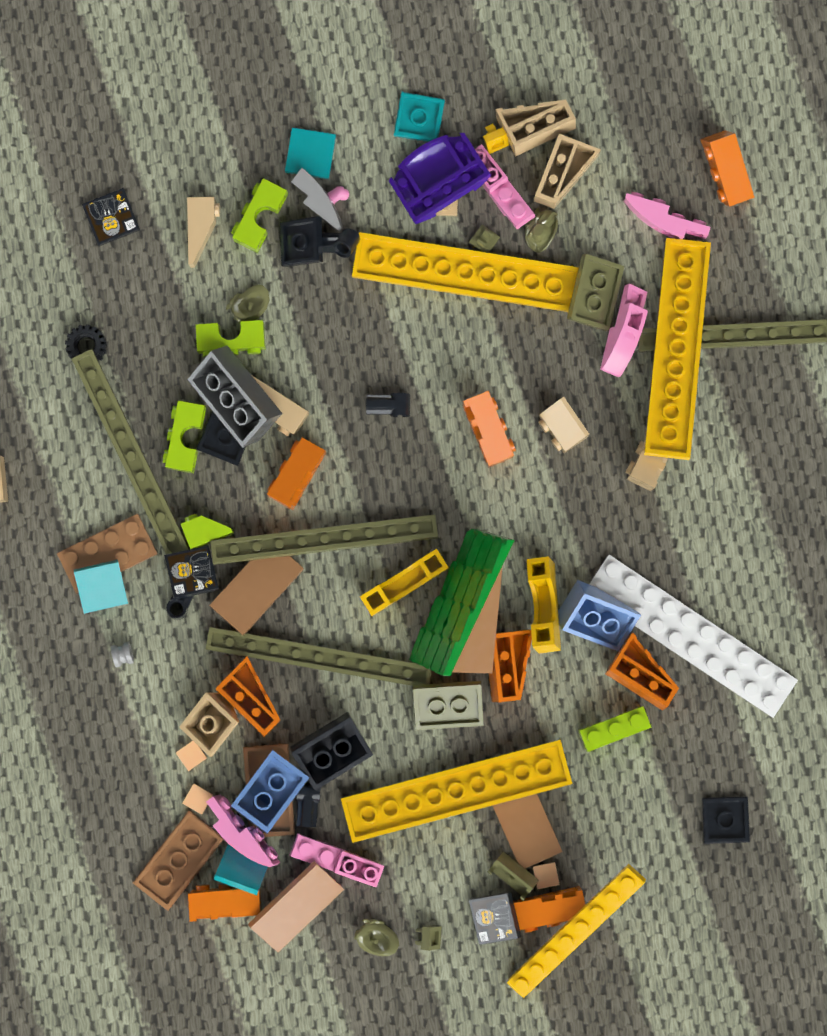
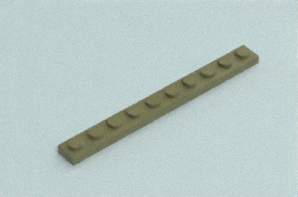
[638,319,827,352]
[72,349,190,554]
[211,515,438,565]
[205,627,431,686]

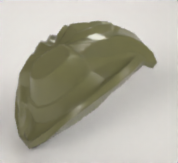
[525,208,558,253]
[226,284,270,322]
[354,919,399,956]

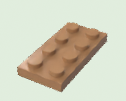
[57,514,158,594]

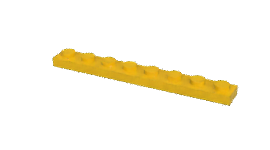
[507,864,646,998]

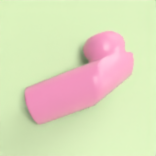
[327,186,349,205]

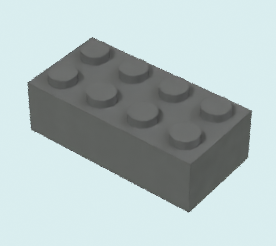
[187,346,283,448]

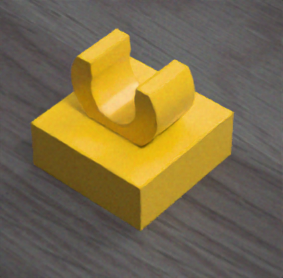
[483,124,509,154]

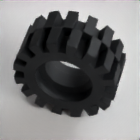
[65,324,107,361]

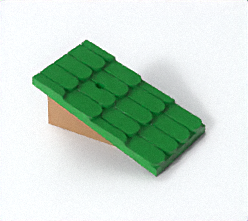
[409,528,515,676]

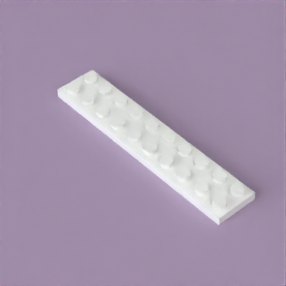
[590,555,798,718]

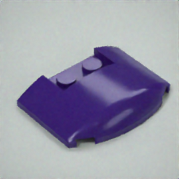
[389,133,491,224]

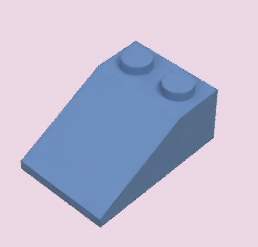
[558,580,641,651]
[231,750,309,834]

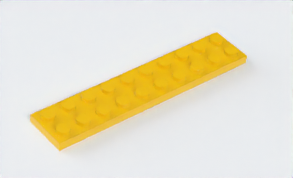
[352,232,579,312]
[644,238,711,460]
[341,740,572,843]

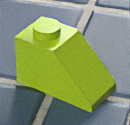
[181,514,234,549]

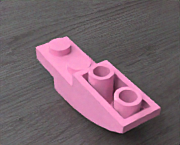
[475,144,535,229]
[624,192,710,239]
[600,284,648,377]
[206,795,280,867]
[289,833,384,887]

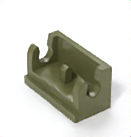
[487,852,539,901]

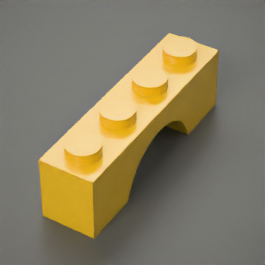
[360,549,449,617]
[527,556,561,653]

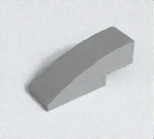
[291,168,344,232]

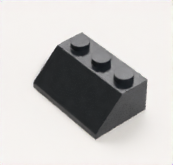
[290,712,373,791]

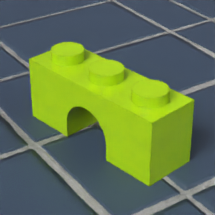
[231,178,288,253]
[195,320,266,357]
[163,401,206,473]
[578,706,652,752]

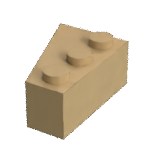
[496,100,576,157]
[534,134,601,209]
[625,431,668,491]

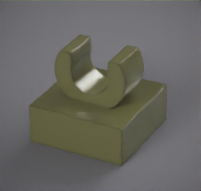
[469,225,500,253]
[415,925,442,951]

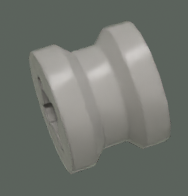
[111,642,134,668]

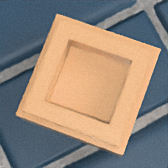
[176,741,207,771]
[182,783,214,815]
[533,862,560,889]

